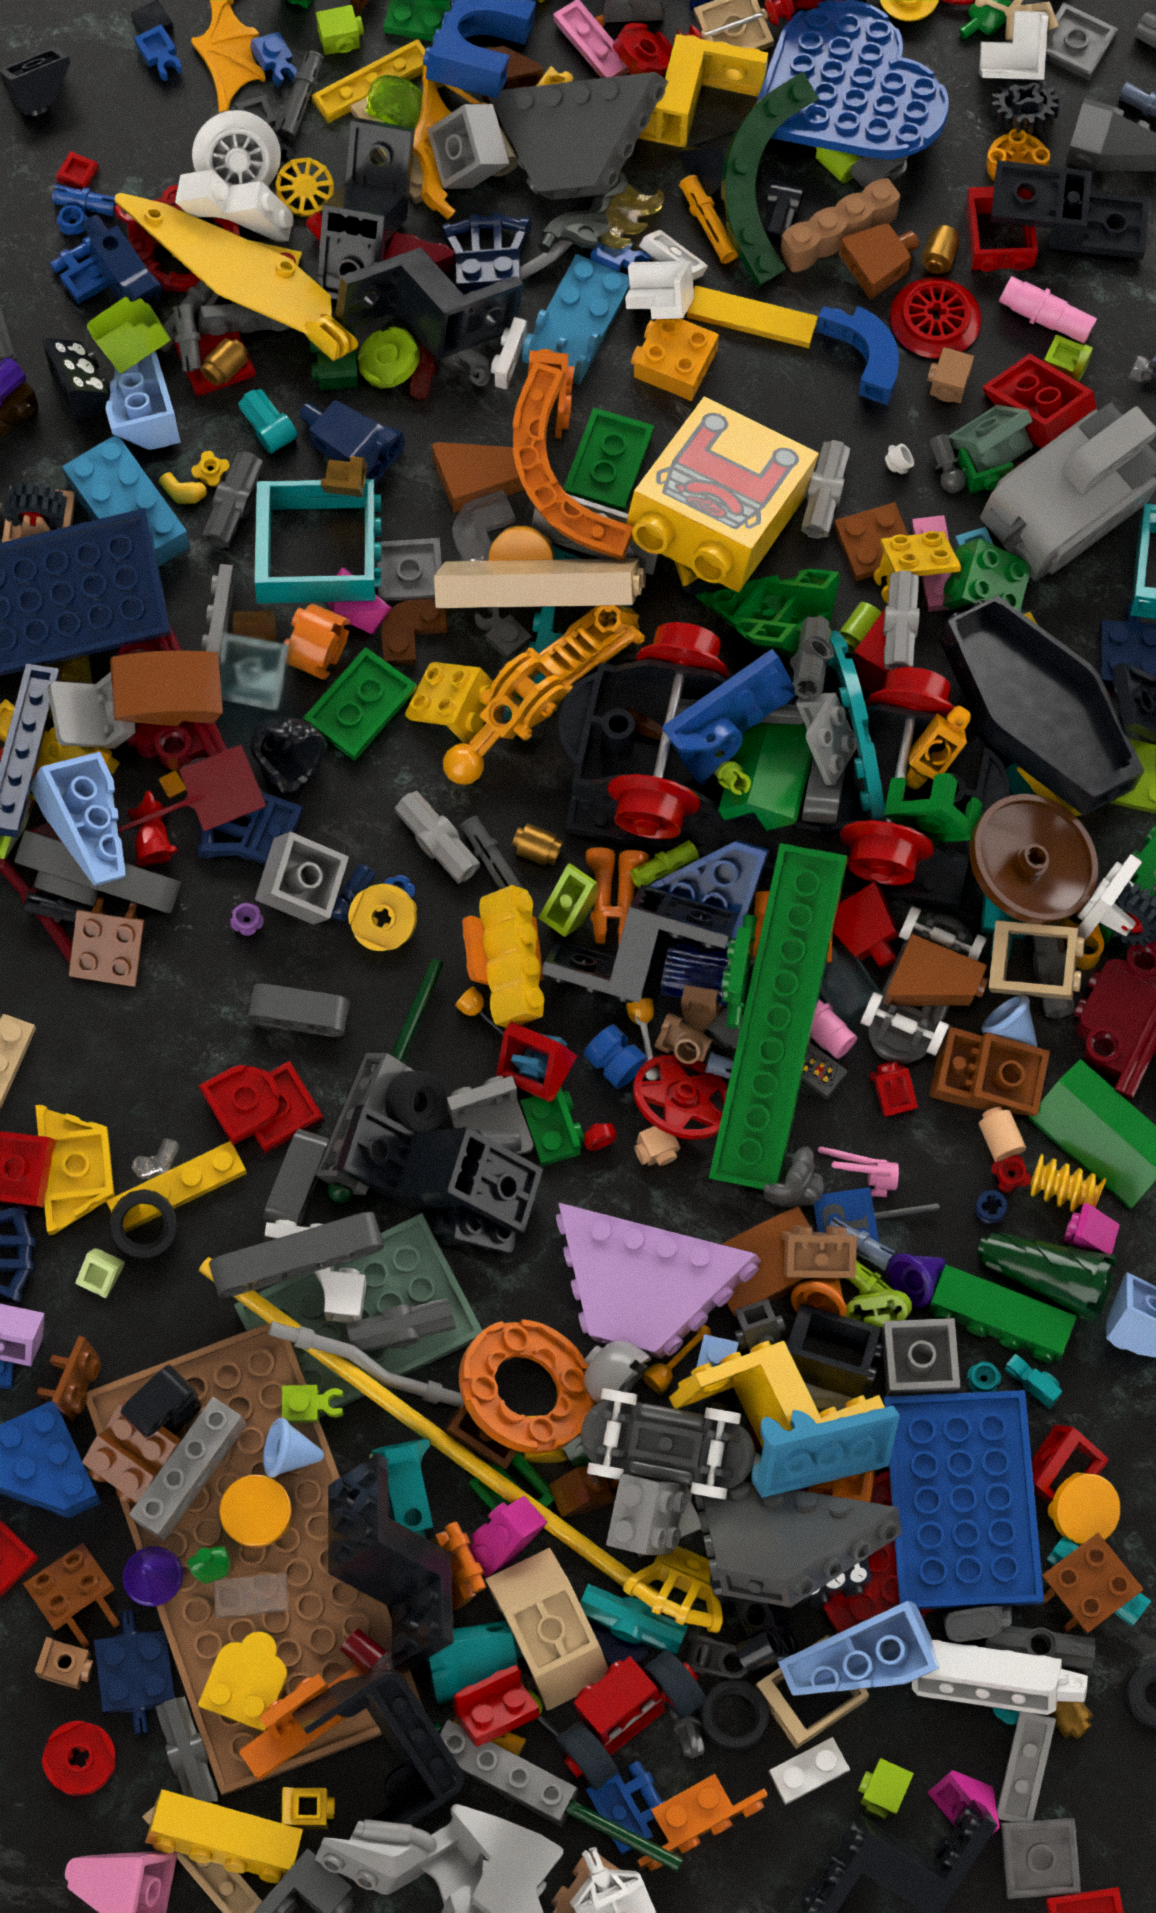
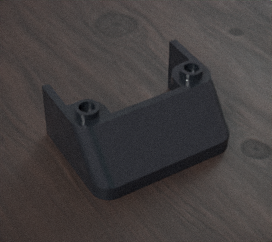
[292,1669,464,1825]

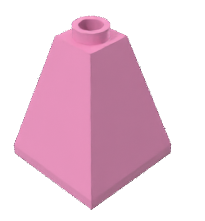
[65,1851,177,1913]

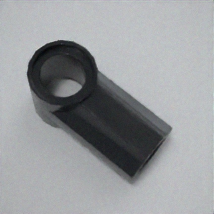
[762,181,804,246]

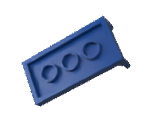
[662,649,796,785]

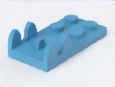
[522,254,630,385]
[752,1406,900,1498]

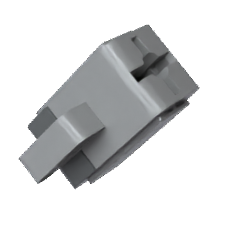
[980,403,1156,582]

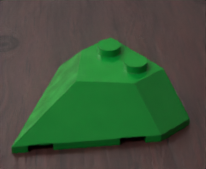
[695,568,840,658]

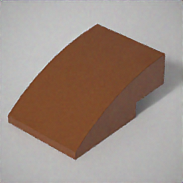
[110,650,223,726]
[929,1027,1050,1116]
[721,1207,813,1317]

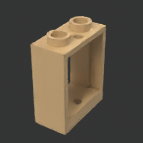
[989,920,1085,1000]
[756,1635,869,1749]

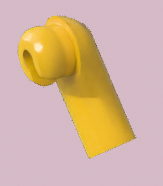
[158,472,207,504]

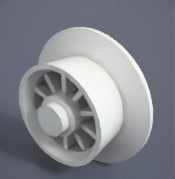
[192,110,281,187]

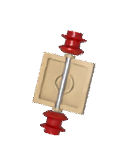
[673,0,795,51]

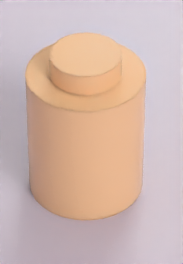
[978,1107,1026,1162]

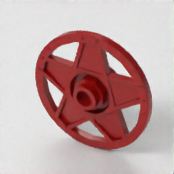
[633,1055,728,1139]

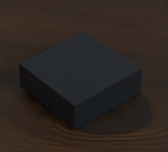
[131,0,173,34]

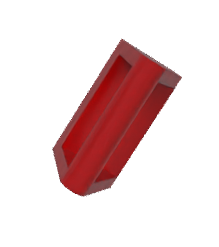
[496,1021,577,1102]
[1031,1424,1109,1504]

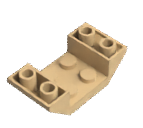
[485,1548,608,1711]

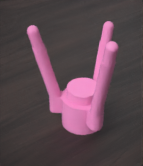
[818,1147,899,1197]

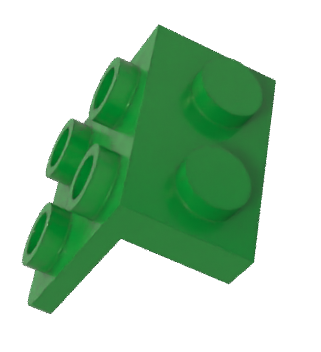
[942,538,1031,612]

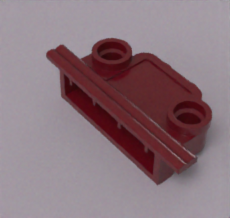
[117,625,227,770]
[1074,941,1156,1099]

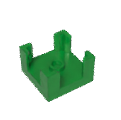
[884,773,983,843]

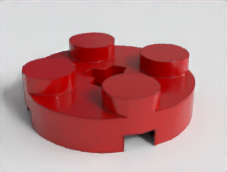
[613,23,673,77]
[42,1721,116,1796]

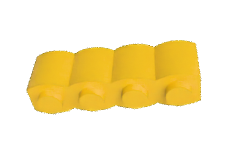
[479,885,544,1028]

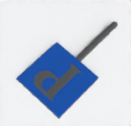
[813,1187,940,1243]

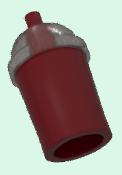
[340,1628,396,1675]

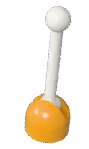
[626,998,659,1081]

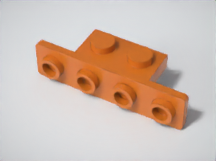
[239,1666,364,1780]
[636,1774,768,1872]

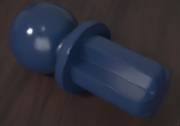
[331,864,376,921]

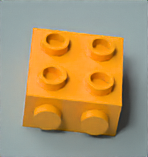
[631,318,719,401]

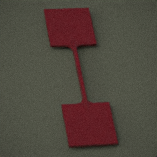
[30,744,267,895]

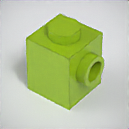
[316,5,364,55]
[858,1758,914,1820]

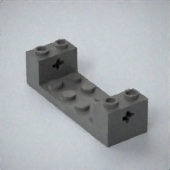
[253,1848,356,1913]

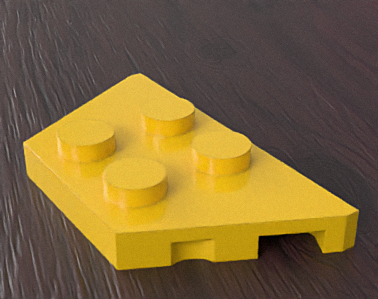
[35,1105,115,1235]

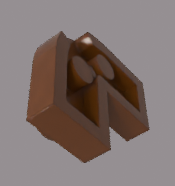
[381,598,447,666]

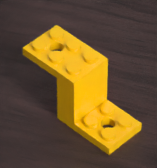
[638,34,768,148]
[669,1341,885,1448]

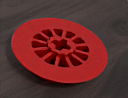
[890,277,982,359]

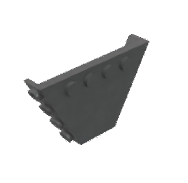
[488,72,668,200]
[694,1481,902,1607]

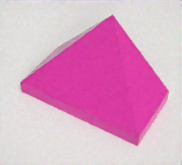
[328,568,391,634]
[927,1770,1000,1836]

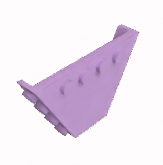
[556,1203,761,1359]

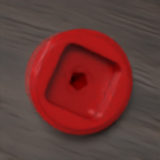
[583,1123,618,1151]

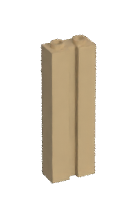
[434,558,646,608]

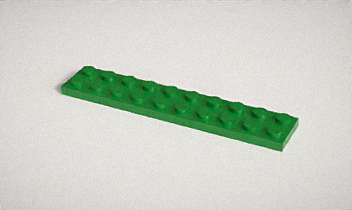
[709,843,848,1190]

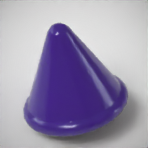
[888,1253,946,1308]
[122,1546,183,1607]

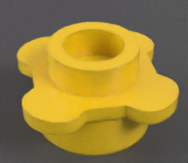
[191,451,230,486]

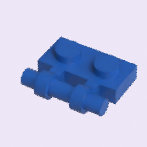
[49,236,108,304]
[585,1761,666,1856]

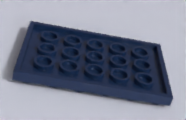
[0,508,172,676]

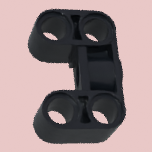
[120,1365,202,1438]
[710,1576,799,1671]

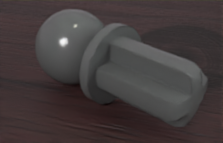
[930,434,966,493]
[670,1708,704,1759]

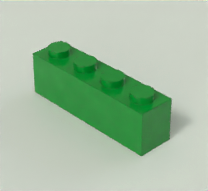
[928,1265,1077,1363]

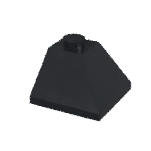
[0,47,71,116]
[679,130,763,201]

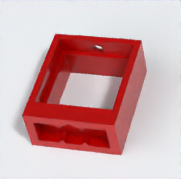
[965,187,1038,272]

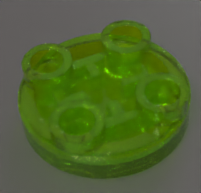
[366,75,423,128]

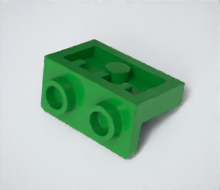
[384,0,452,42]
[520,1087,584,1167]

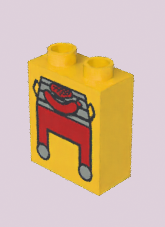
[626,397,819,593]

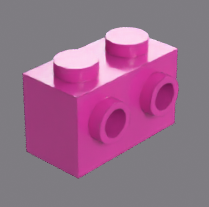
[469,1496,548,1578]

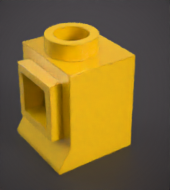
[282,1787,335,1829]

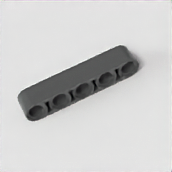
[14,830,182,914]
[209,1212,384,1298]

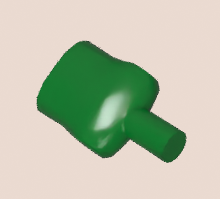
[958,0,1012,39]
[187,1546,231,1584]

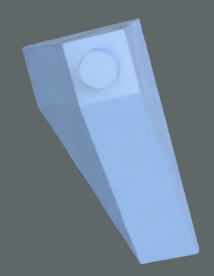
[105,351,181,450]
[31,752,126,886]
[1106,1272,1156,1357]
[778,1601,939,1696]

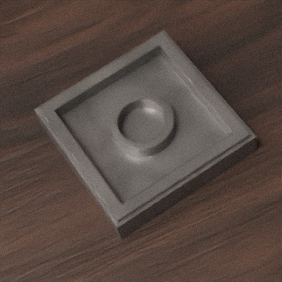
[1045,2,1118,81]
[376,538,442,605]
[1000,1818,1081,1899]

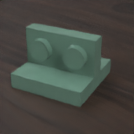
[948,404,1033,473]

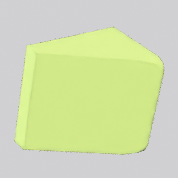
[75,1248,125,1298]

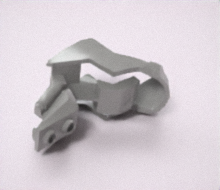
[315,1804,563,1913]

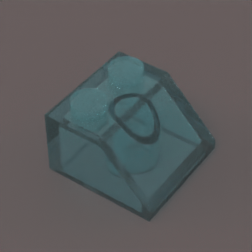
[219,632,289,711]

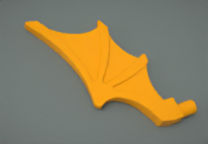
[191,0,266,113]
[413,66,455,220]

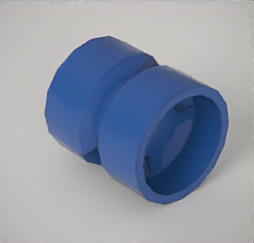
[583,1024,648,1089]

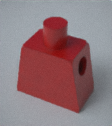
[833,882,900,969]

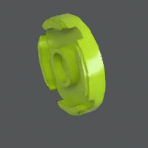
[357,327,420,388]

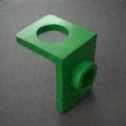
[957,447,1014,493]

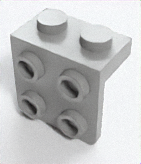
[47,672,136,749]
[796,693,857,785]
[447,1076,533,1156]
[606,1474,688,1555]

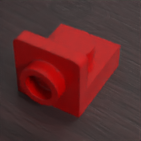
[869,1061,918,1117]

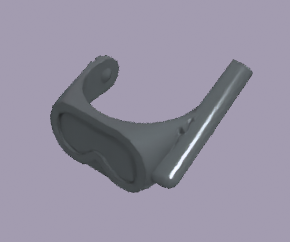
[942,1606,1012,1642]

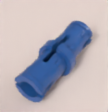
[52,184,117,217]

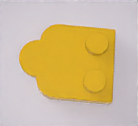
[197,1631,288,1732]

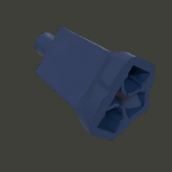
[82,215,163,309]
[299,400,405,486]

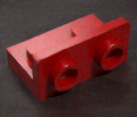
[454,1665,540,1748]

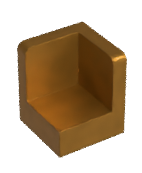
[321,456,367,497]

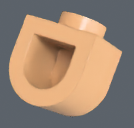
[635,1126,681,1166]

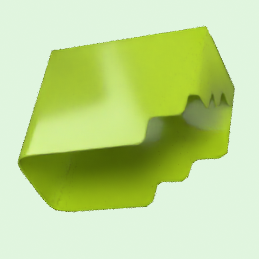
[87,297,171,374]

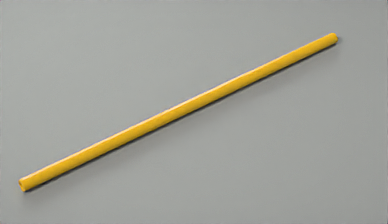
[198,1257,659,1601]

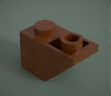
[548,1466,629,1518]

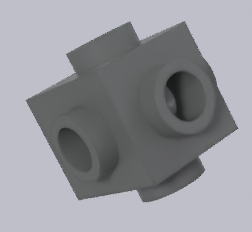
[734,1299,788,1353]

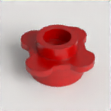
[991,1155,1031,1193]

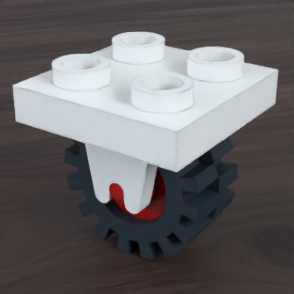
[1077,854,1156,946]

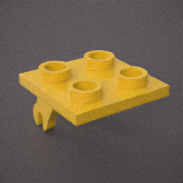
[873,531,961,603]

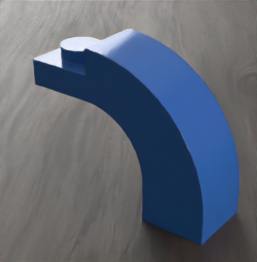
[817,306,899,406]

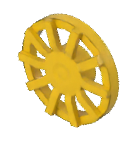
[275,157,334,217]

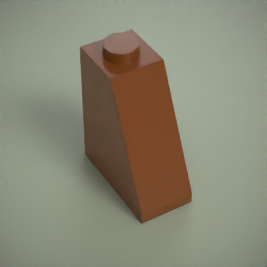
[431,442,524,513]
[882,934,989,1006]

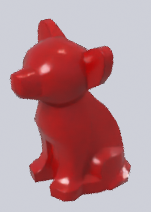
[128,791,177,867]

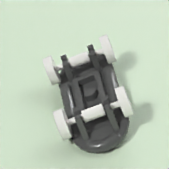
[860,906,987,1064]
[581,1388,755,1500]

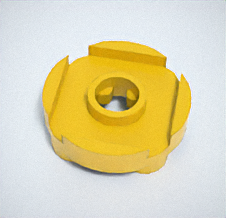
[348,883,417,951]

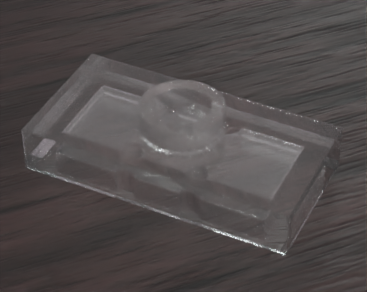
[214,1573,289,1618]

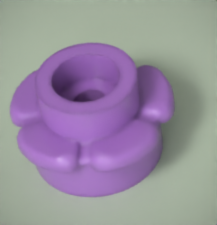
[230,903,264,936]

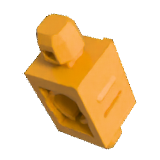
[905,706,970,789]

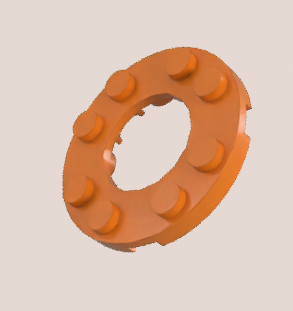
[459,1319,595,1454]

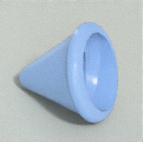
[982,995,1037,1047]
[263,1418,324,1478]

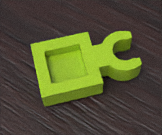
[282,1385,344,1423]

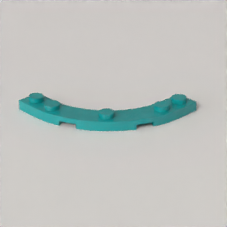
[827,631,886,820]

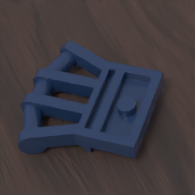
[441,212,532,292]
[197,791,303,865]
[0,1205,36,1304]

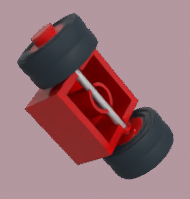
[556,1650,706,1791]

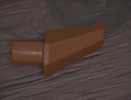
[626,706,663,741]

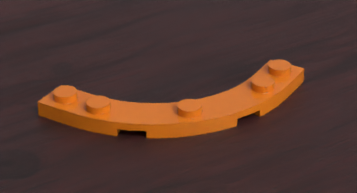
[513,361,633,560]

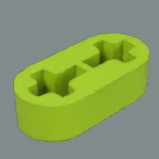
[845,1290,912,1327]

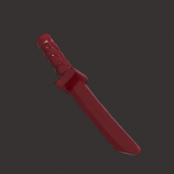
[0,858,73,965]

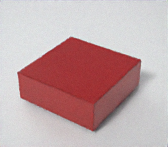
[56,151,99,190]

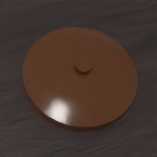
[969,794,1098,925]

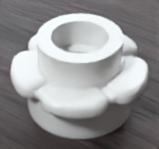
[885,443,914,474]

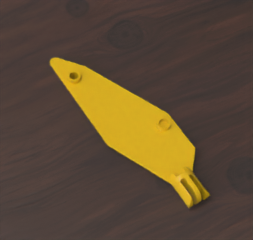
[114,193,358,361]

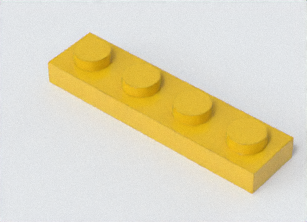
[106,1141,247,1233]

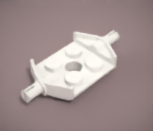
[570,1847,656,1913]

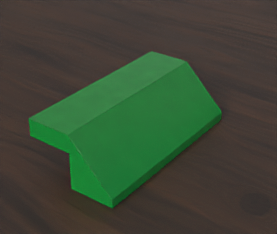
[718,723,813,831]
[1028,1059,1156,1210]

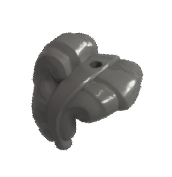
[763,1147,824,1207]

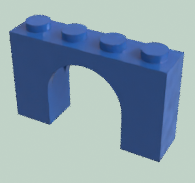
[423,0,536,99]

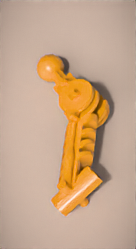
[443,605,645,785]

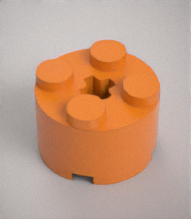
[280,603,350,680]

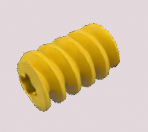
[1030,1154,1106,1212]

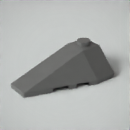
[1066,98,1156,171]

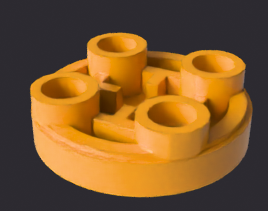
[986,128,1051,181]
[488,526,555,561]
[1048,1473,1120,1545]
[219,1475,292,1548]

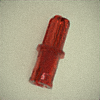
[409,341,437,400]

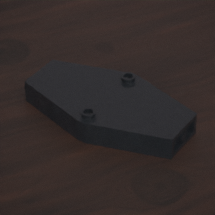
[939,596,1144,816]

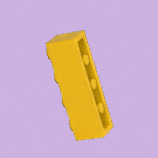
[145,1789,303,1883]

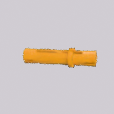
[679,175,738,264]

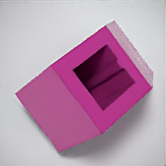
[1063,1203,1120,1254]

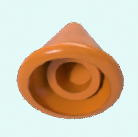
[791,1278,847,1316]

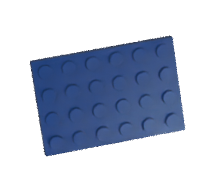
[883,1390,1044,1610]

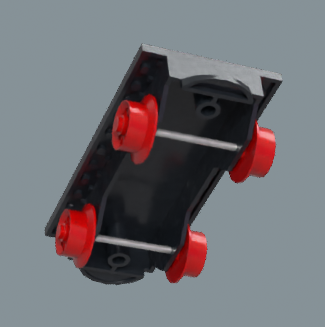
[558,622,1009,910]

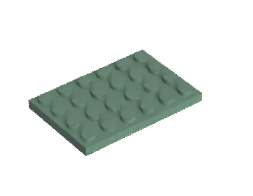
[234,1213,483,1418]

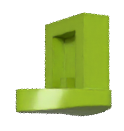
[1044,335,1093,381]

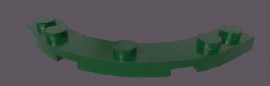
[721,72,819,287]

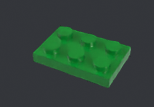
[563,407,655,513]
[303,647,417,761]

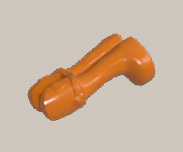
[585,848,649,945]

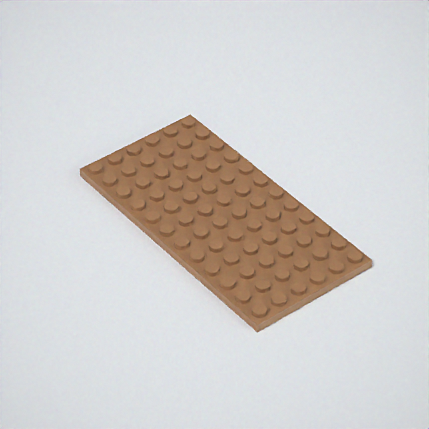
[85,1323,425,1796]

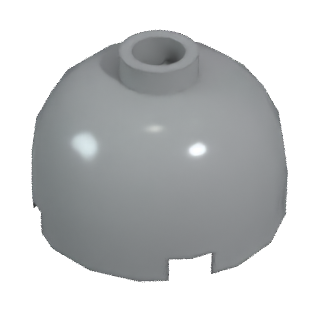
[584,1340,652,1404]

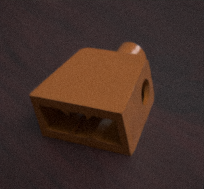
[839,223,920,300]

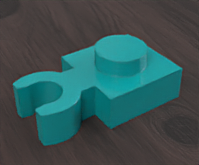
[1004,1354,1062,1409]

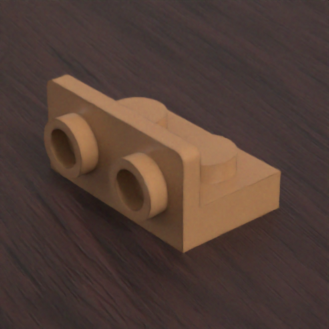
[781,1225,857,1278]

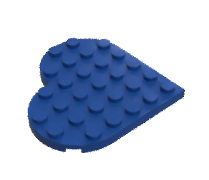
[756,0,949,160]

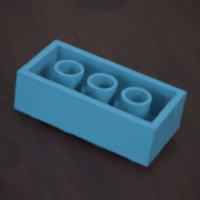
[62,435,190,566]

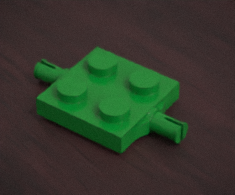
[722,915,757,1029]

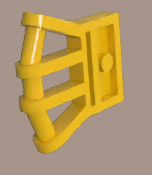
[623,1546,723,1633]

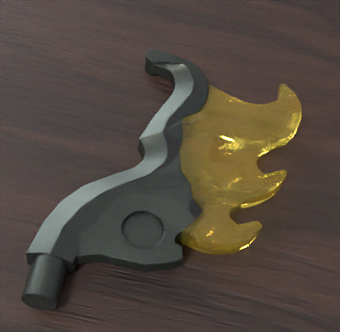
[538,170,664,253]

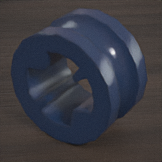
[975,1190,1007,1224]

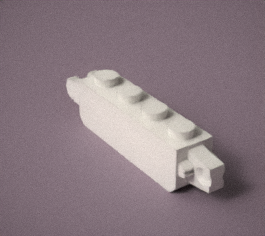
[912,1640,1088,1715]

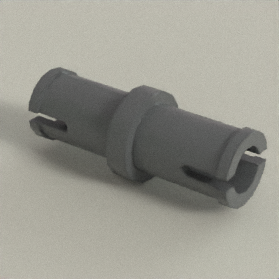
[172,304,203,372]

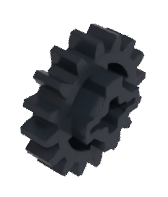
[991,79,1059,134]

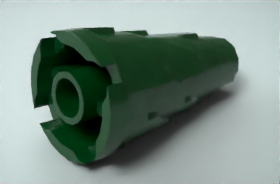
[977,1232,1117,1322]

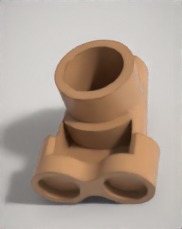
[654,1012,713,1064]

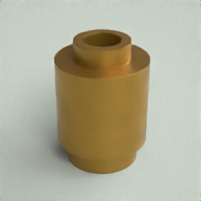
[921,225,960,274]
[200,338,248,386]
[511,823,563,866]
[1047,1701,1093,1739]

